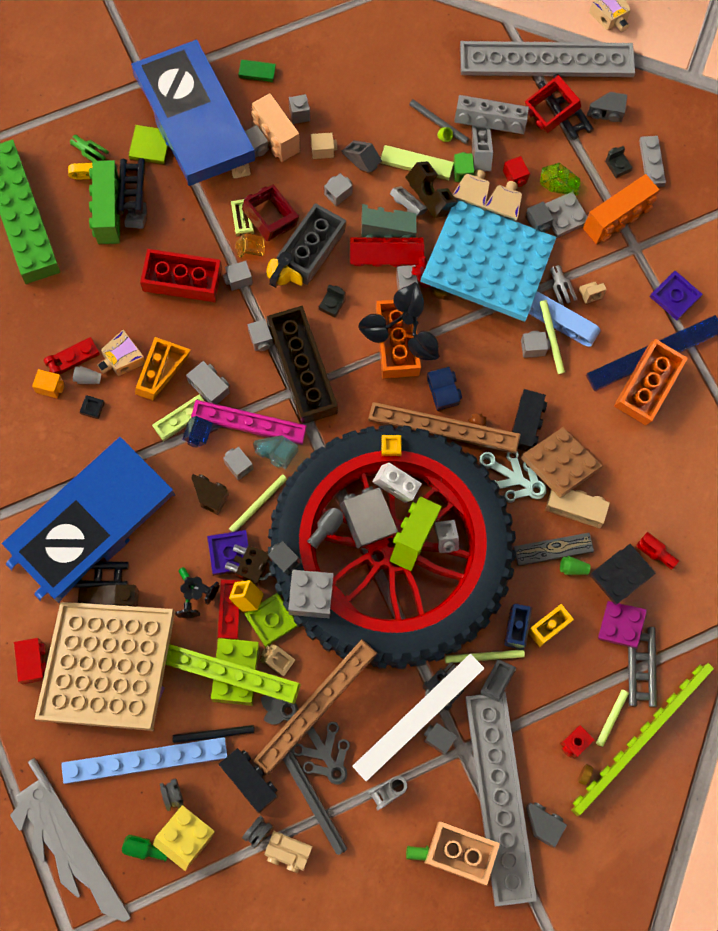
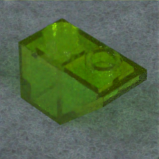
[540,162,580,195]

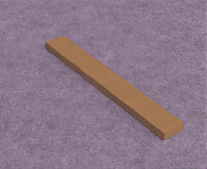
[368,402,521,454]
[253,639,378,775]

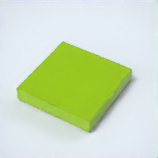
[129,125,168,164]
[244,593,298,648]

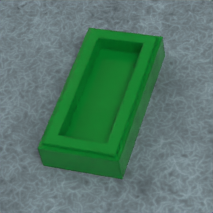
[238,60,276,82]

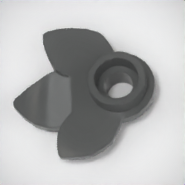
[261,696,298,725]

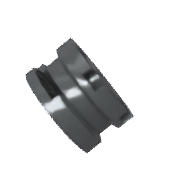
[160,778,184,812]
[242,815,273,849]

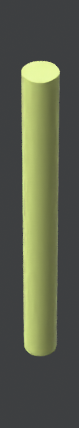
[540,300,565,374]
[229,474,288,532]
[445,649,525,664]

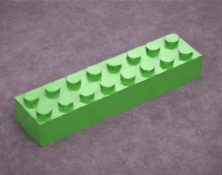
[0,139,61,284]

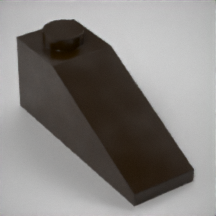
[78,585,139,607]

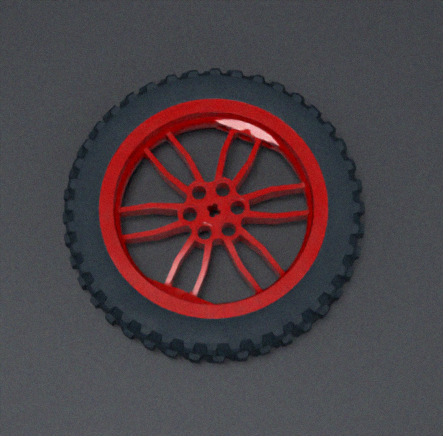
[268,425,516,669]

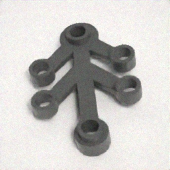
[292,722,350,785]

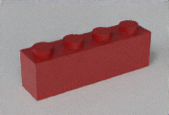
[350,237,424,267]

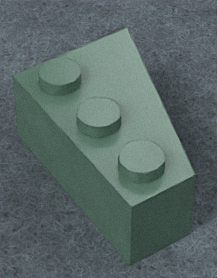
[361,204,417,238]

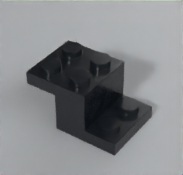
[590,544,656,605]

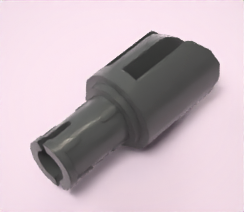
[307,508,343,549]

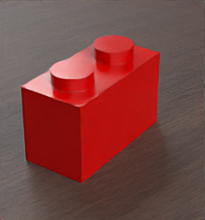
[14,638,47,685]

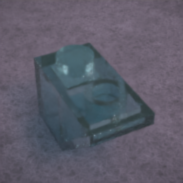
[253,435,298,469]

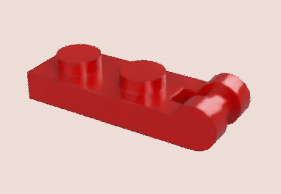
[43,337,100,375]

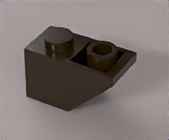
[191,474,229,515]

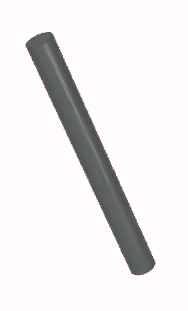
[409,99,469,144]

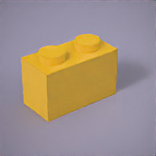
[528,604,574,647]

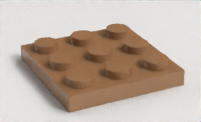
[521,427,602,498]

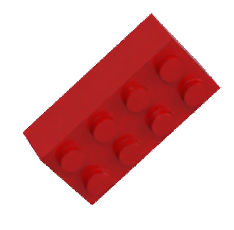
[140,249,222,302]

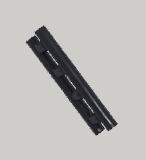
[538,74,594,140]
[116,158,145,215]
[73,561,129,588]

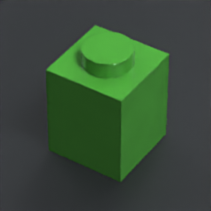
[453,152,474,182]

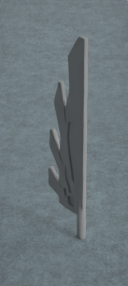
[10,758,131,922]

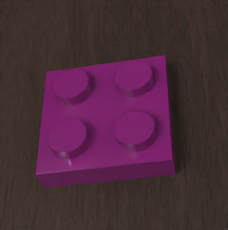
[598,601,647,649]

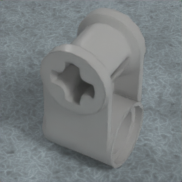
[367,776,407,811]

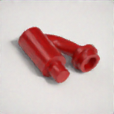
[411,256,431,288]

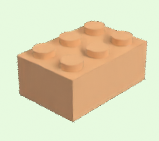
[251,93,300,162]
[425,822,500,885]

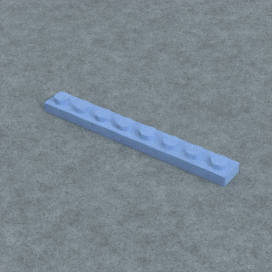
[61,737,227,784]

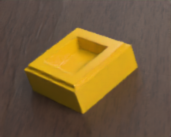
[381,435,402,456]

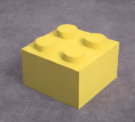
[153,805,215,871]

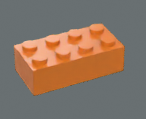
[583,174,660,244]
[376,300,421,379]
[614,339,688,425]

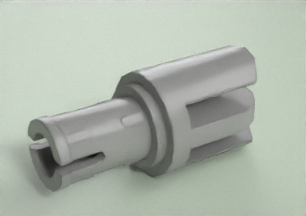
[550,265,577,305]

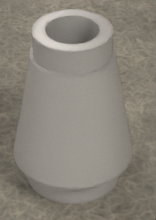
[73,366,102,384]

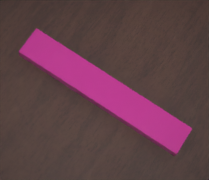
[191,400,307,445]

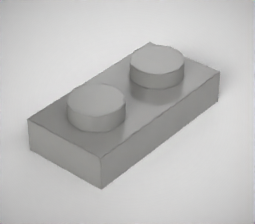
[390,186,428,216]

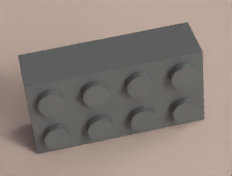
[277,203,347,285]

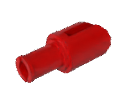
[636,532,679,570]

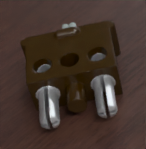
[225,545,272,586]

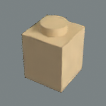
[311,133,337,159]

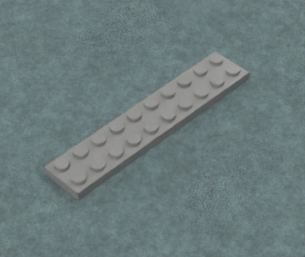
[460,41,635,77]
[465,692,537,906]

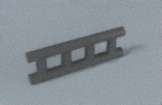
[628,627,657,707]

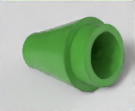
[560,556,590,575]

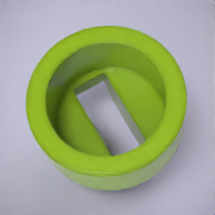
[437,127,453,142]

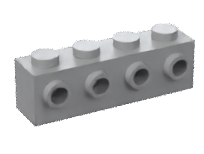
[454,95,529,134]

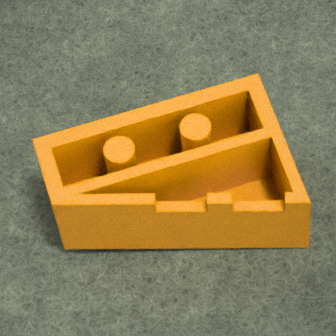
[135,337,191,401]

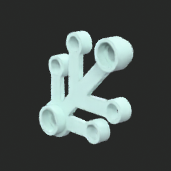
[479,452,546,503]

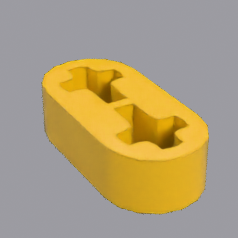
[68,163,92,180]

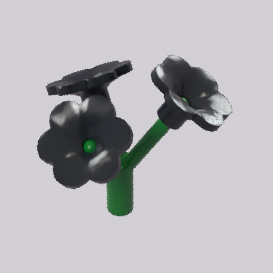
[175,567,220,619]

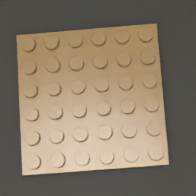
[35,602,175,731]

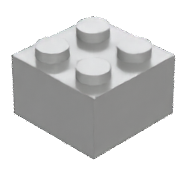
[288,570,333,618]

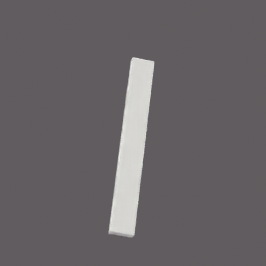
[352,653,485,781]

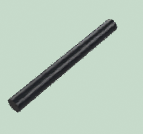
[173,725,255,743]

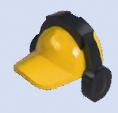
[267,251,303,288]

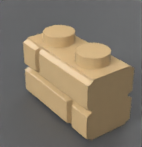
[264,831,312,873]

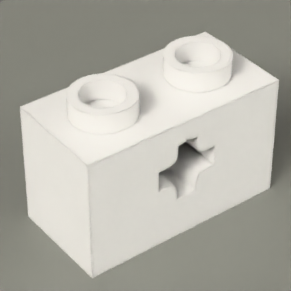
[372,463,422,503]

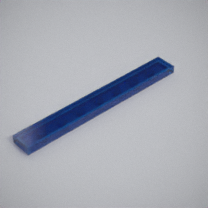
[586,315,718,391]

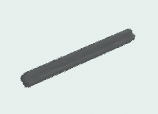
[283,750,347,855]

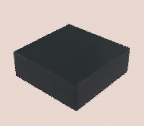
[80,395,105,419]

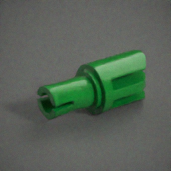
[122,835,167,862]

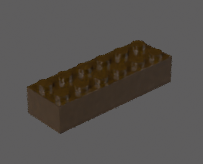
[267,305,338,425]

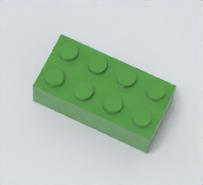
[89,160,120,244]

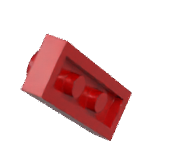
[217,579,241,640]

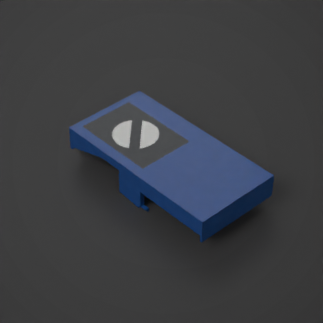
[131,40,255,186]
[1,437,175,603]

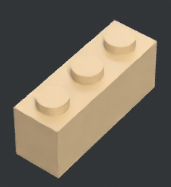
[545,489,610,528]

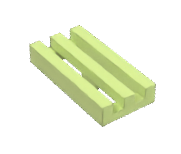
[231,199,254,236]

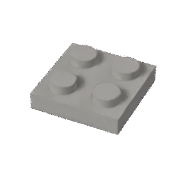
[545,192,587,238]

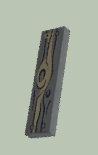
[513,533,594,566]

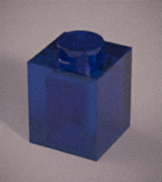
[182,416,213,448]

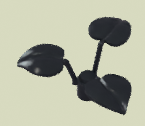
[358,282,440,360]

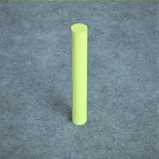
[596,690,629,747]

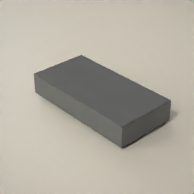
[481,659,516,702]

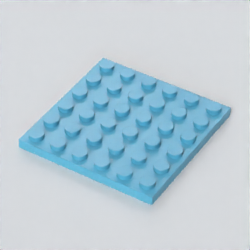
[420,199,556,322]

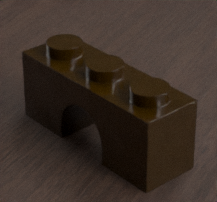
[405,161,458,218]

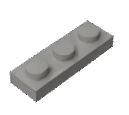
[639,136,666,187]

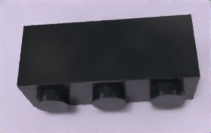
[512,389,548,452]
[219,748,278,813]

